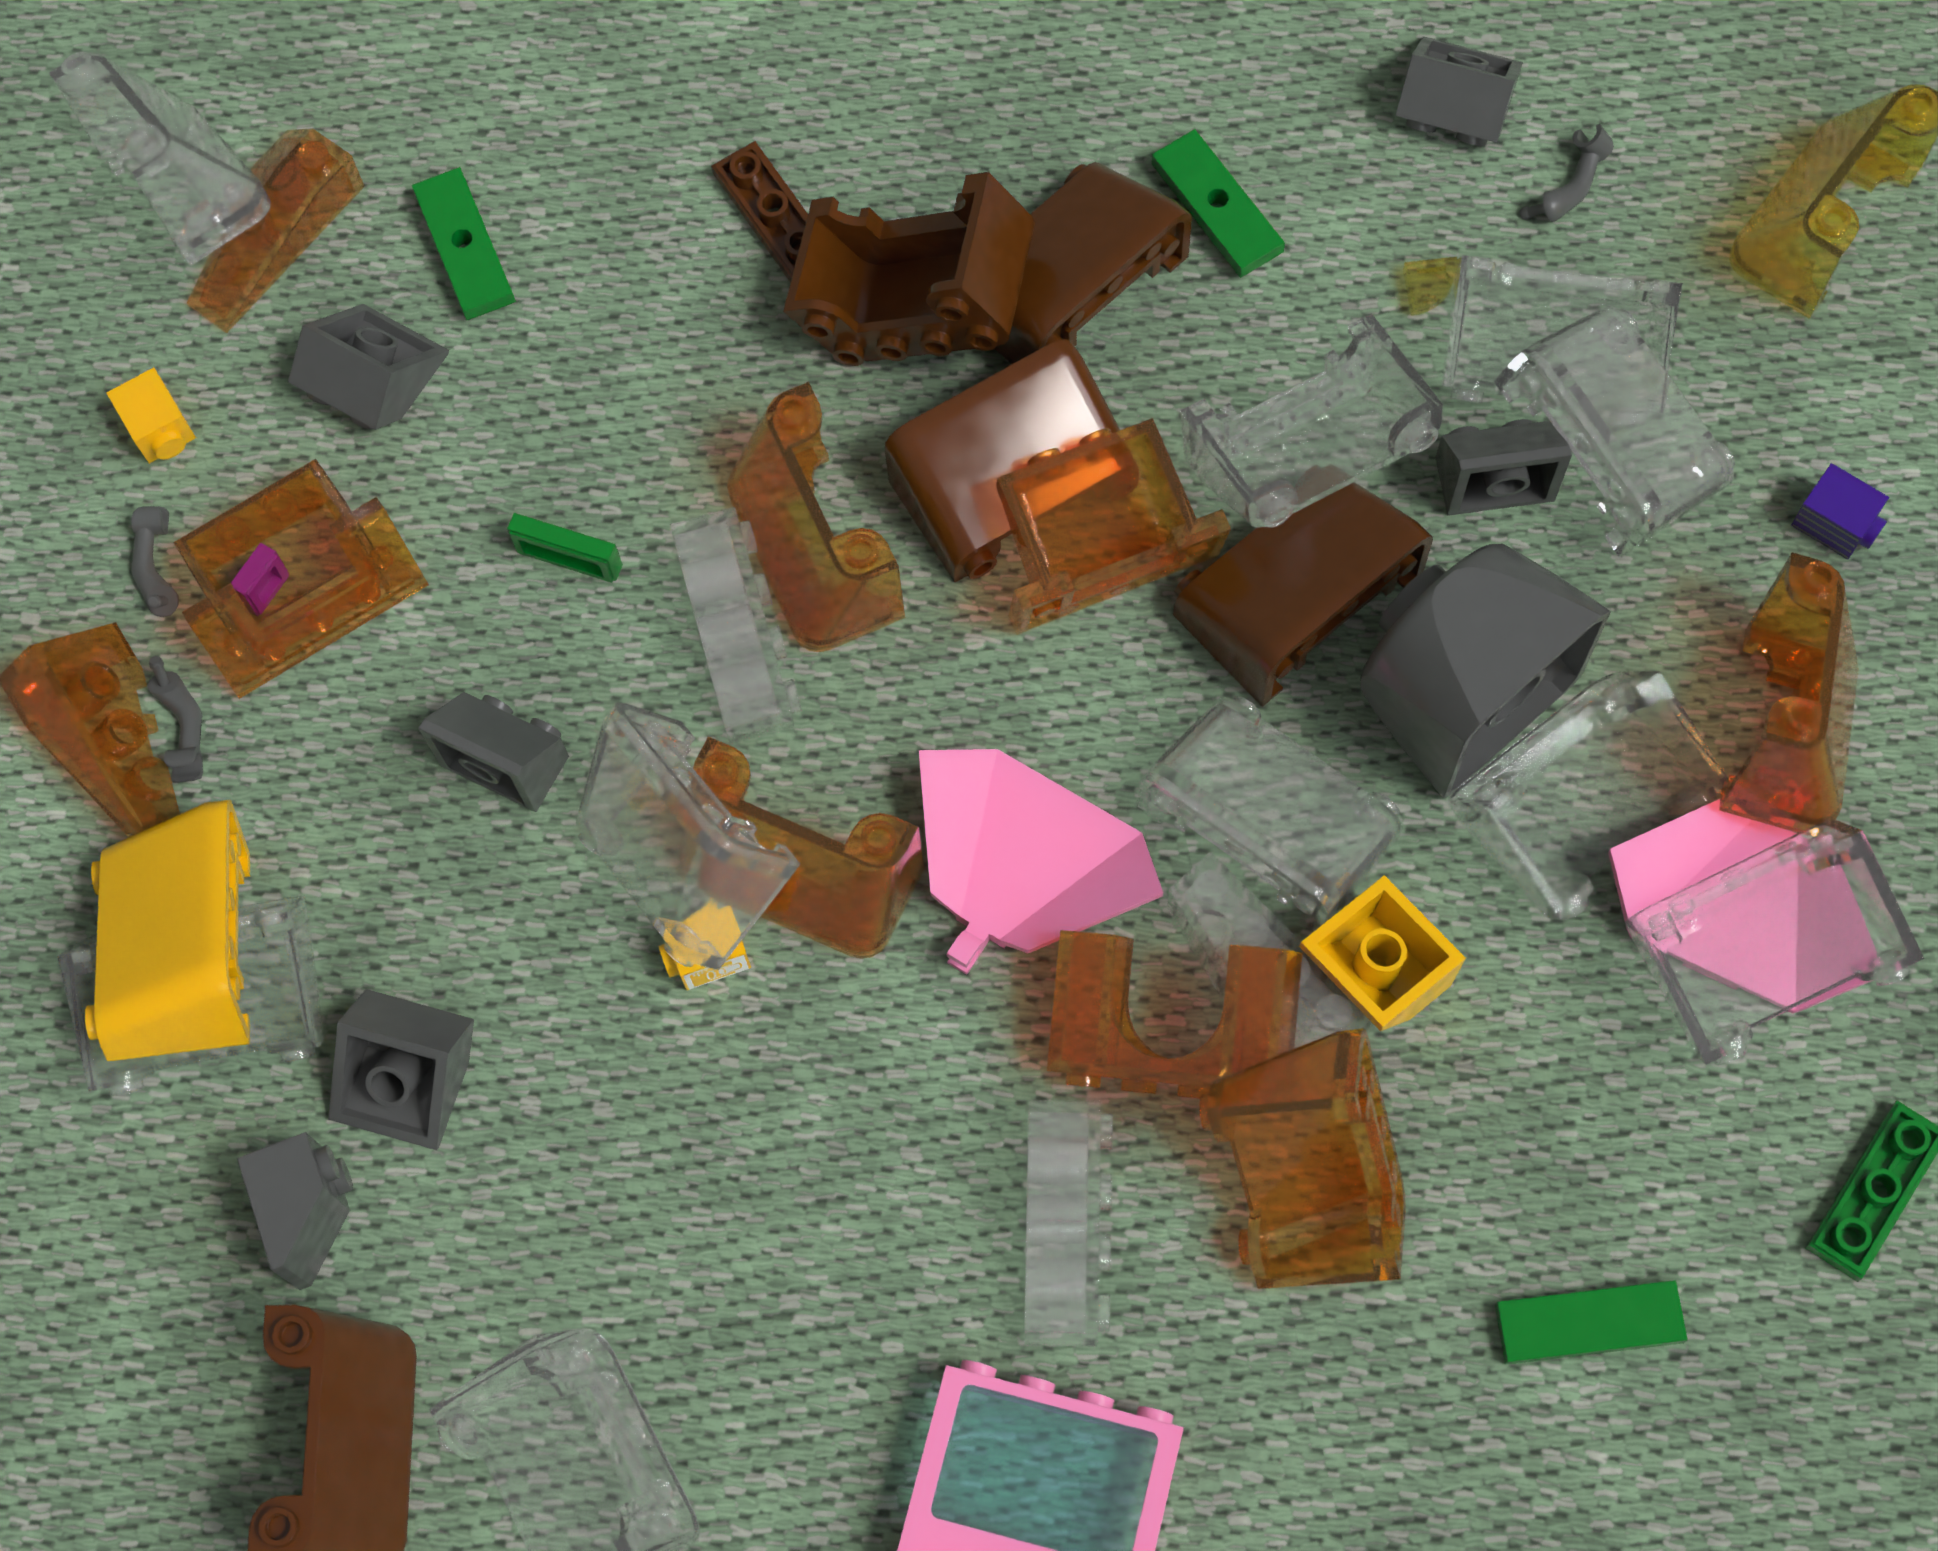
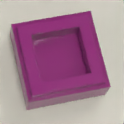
[228,542,289,616]

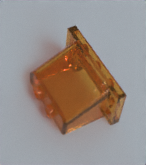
[996,418,1231,635]
[173,459,429,699]

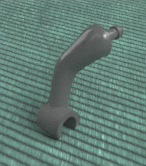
[1520,124,1614,222]
[131,506,179,617]
[147,656,203,783]

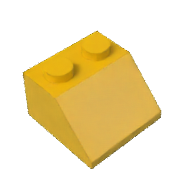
[1299,875,1466,1031]

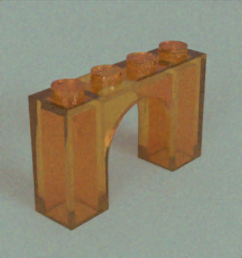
[1047,930,1303,1106]

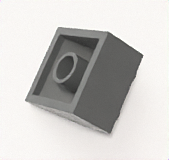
[1395,36,1523,146]
[288,304,449,430]
[1435,419,1572,516]
[418,692,569,812]
[328,989,474,1150]
[237,1132,353,1290]

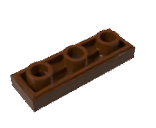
[711,141,808,282]

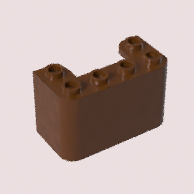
[783,172,1035,366]

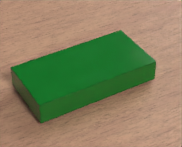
[507,513,623,583]

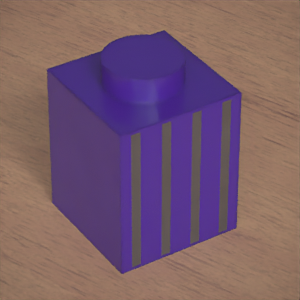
[1791,463,1889,560]

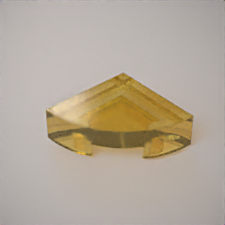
[1403,257,1458,316]

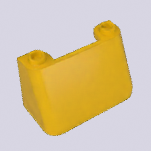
[85,800,250,1062]

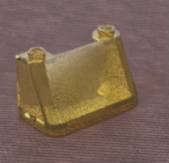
[1729,84,1938,319]

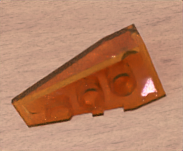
[187,128,365,333]
[0,622,180,837]

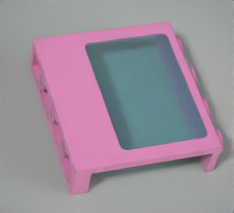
[897,1360,1184,1551]

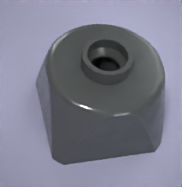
[1360,544,1611,799]

